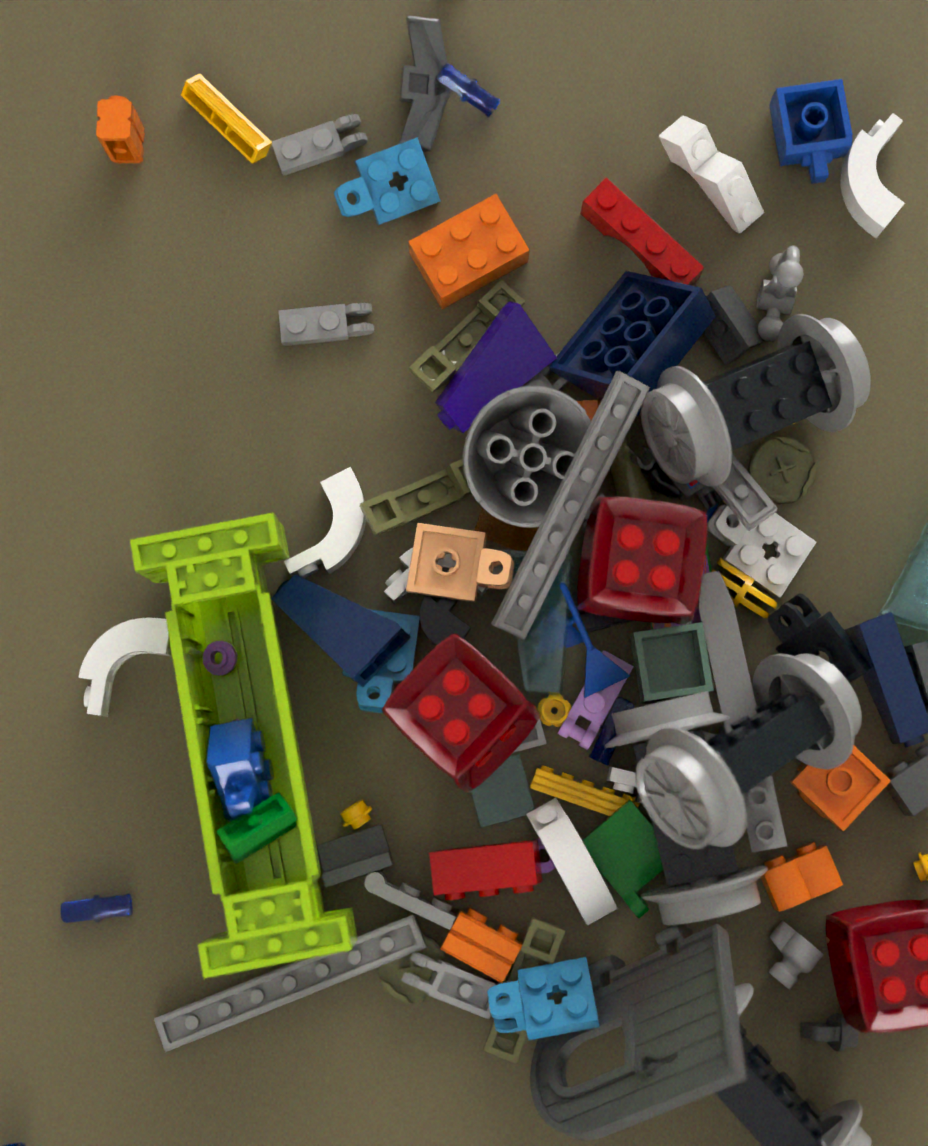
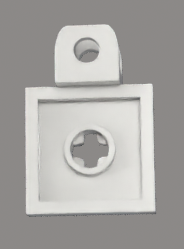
[707,504,816,598]

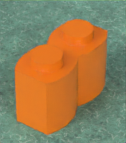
[761,841,843,912]

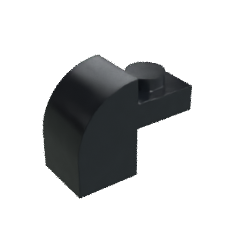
[420,595,471,646]

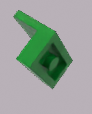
[216,792,298,864]

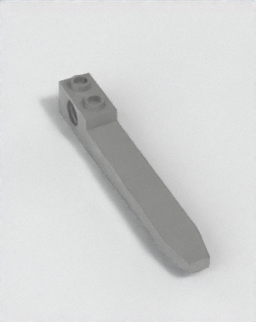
[699,571,787,853]

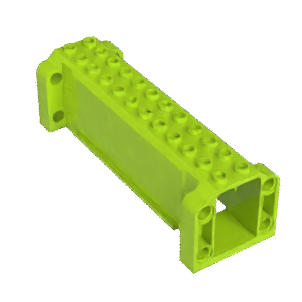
[130,513,358,979]

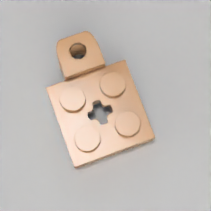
[406,523,515,603]

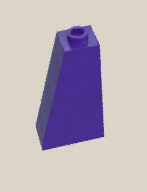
[435,301,557,433]

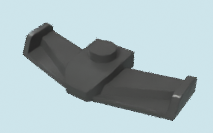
[399,15,452,153]

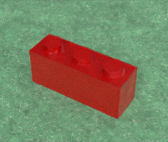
[429,839,543,900]

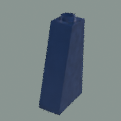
[271,574,411,687]
[844,612,928,748]

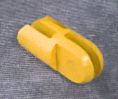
[712,557,777,619]

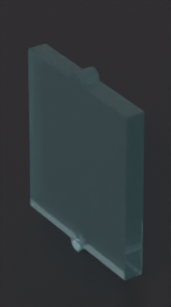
[471,754,534,827]

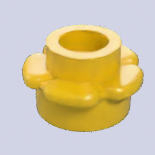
[538,693,571,727]
[340,799,372,830]
[913,852,928,882]

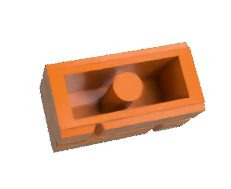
[96,95,144,163]
[440,908,522,983]

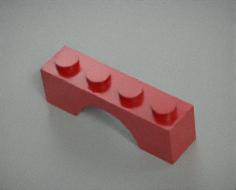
[580,177,704,286]

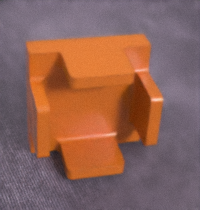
[790,746,891,831]

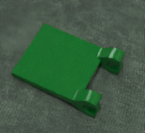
[582,800,663,918]

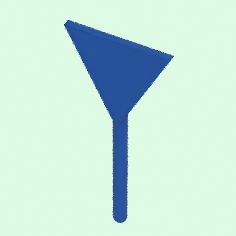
[559,582,630,698]

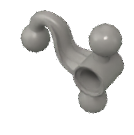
[756,246,804,342]

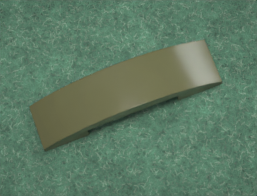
[409,279,525,393]
[359,458,472,535]
[483,917,565,1064]

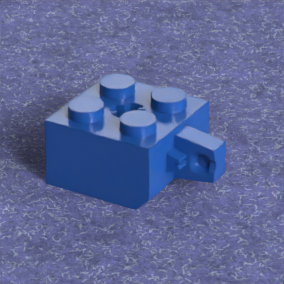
[769,79,852,184]
[207,718,274,822]

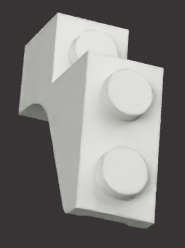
[659,115,764,233]

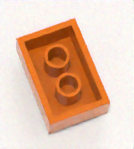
[408,194,530,309]

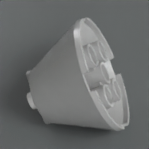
[463,386,591,528]

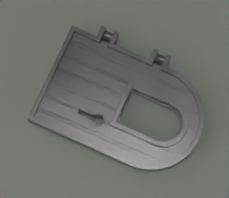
[530,924,746,1140]

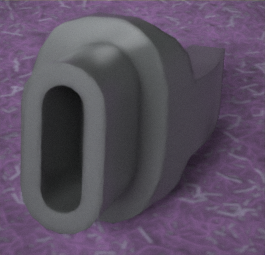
[800,1013,858,1052]

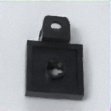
[768,593,872,683]

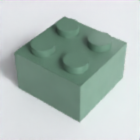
[630,622,714,703]

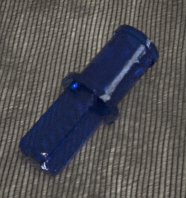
[437,64,500,117]
[588,697,635,766]
[60,893,133,923]

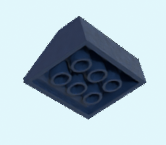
[548,271,716,416]

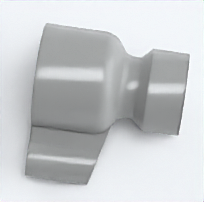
[768,920,824,990]

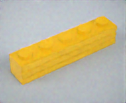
[181,74,272,164]
[529,765,639,816]

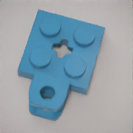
[334,137,441,225]
[342,609,420,714]
[487,957,600,1040]

